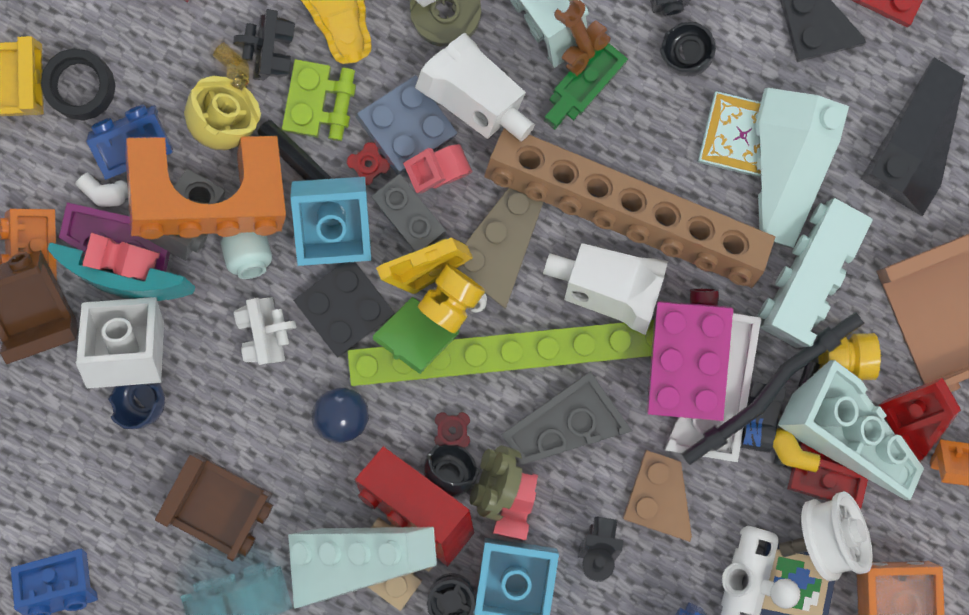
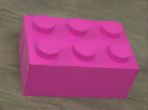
[647,301,733,421]

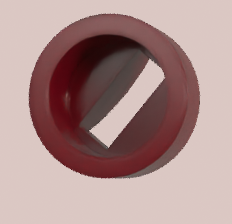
[690,288,719,306]

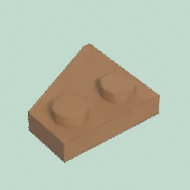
[623,450,692,542]

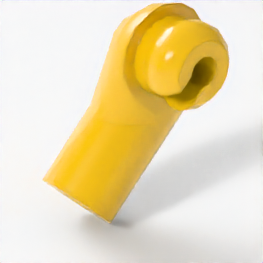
[773,428,820,472]

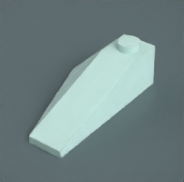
[756,88,849,248]
[778,360,924,500]

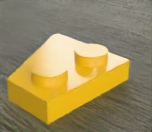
[376,237,473,294]

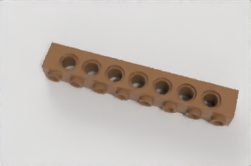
[484,128,776,288]

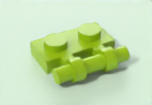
[282,59,356,141]

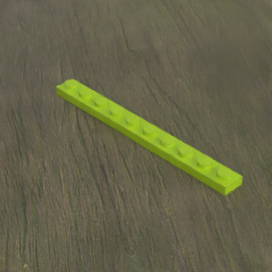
[348,319,654,386]

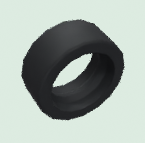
[41,48,116,121]

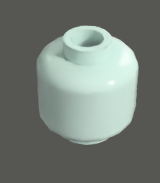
[220,232,272,279]

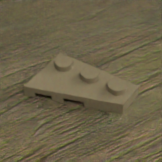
[457,188,543,309]

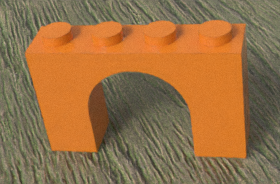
[125,136,286,239]

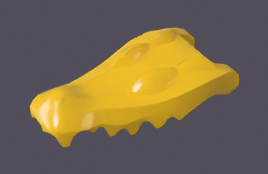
[300,0,372,64]

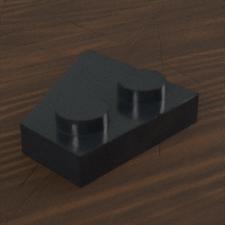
[780,0,866,62]

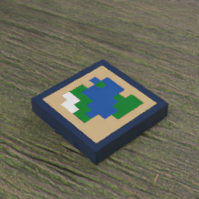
[760,541,835,615]

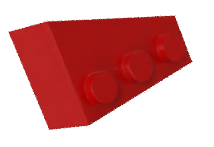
[355,446,475,567]

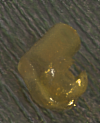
[213,42,250,91]

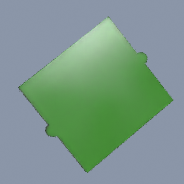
[373,297,459,374]

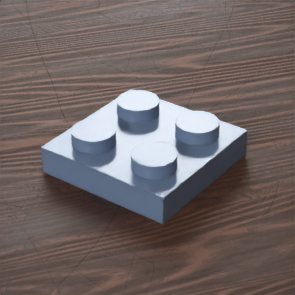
[356,75,457,175]

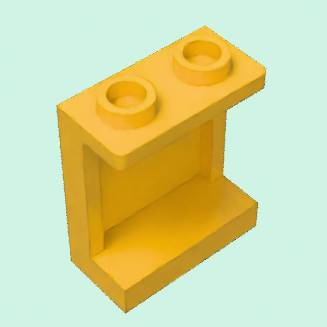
[0,36,44,116]

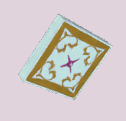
[697,91,761,178]

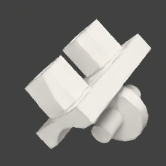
[234,297,297,365]

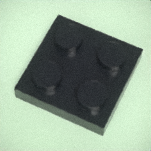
[293,262,395,358]

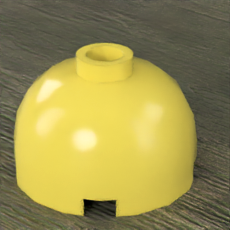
[184,76,261,151]

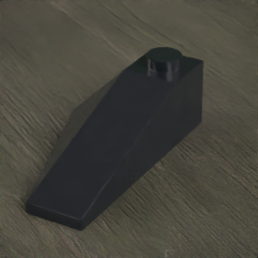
[860,57,965,216]

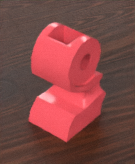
[403,144,472,194]
[82,233,160,280]
[492,473,538,541]

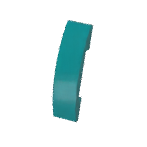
[48,243,196,301]

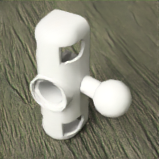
[721,526,800,615]

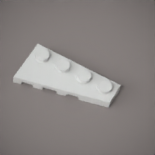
[664,313,761,462]

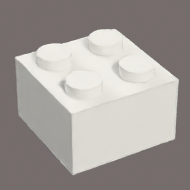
[76,297,164,388]

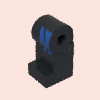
[740,382,786,453]

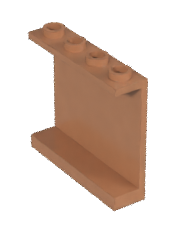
[876,234,969,392]

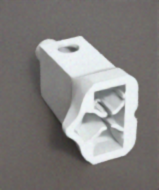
[415,33,535,141]
[543,243,668,335]

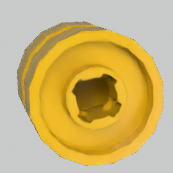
[417,264,485,334]
[818,333,881,380]

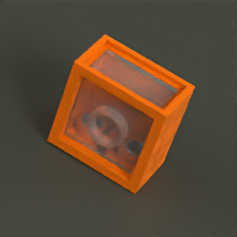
[857,561,945,615]

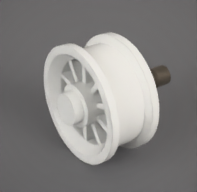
[779,492,873,581]

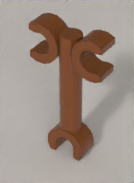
[554,0,611,76]

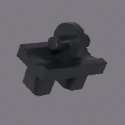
[233,9,295,80]
[578,517,624,582]

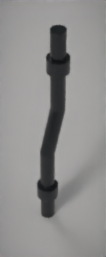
[682,312,865,465]

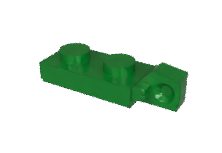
[544,43,628,130]

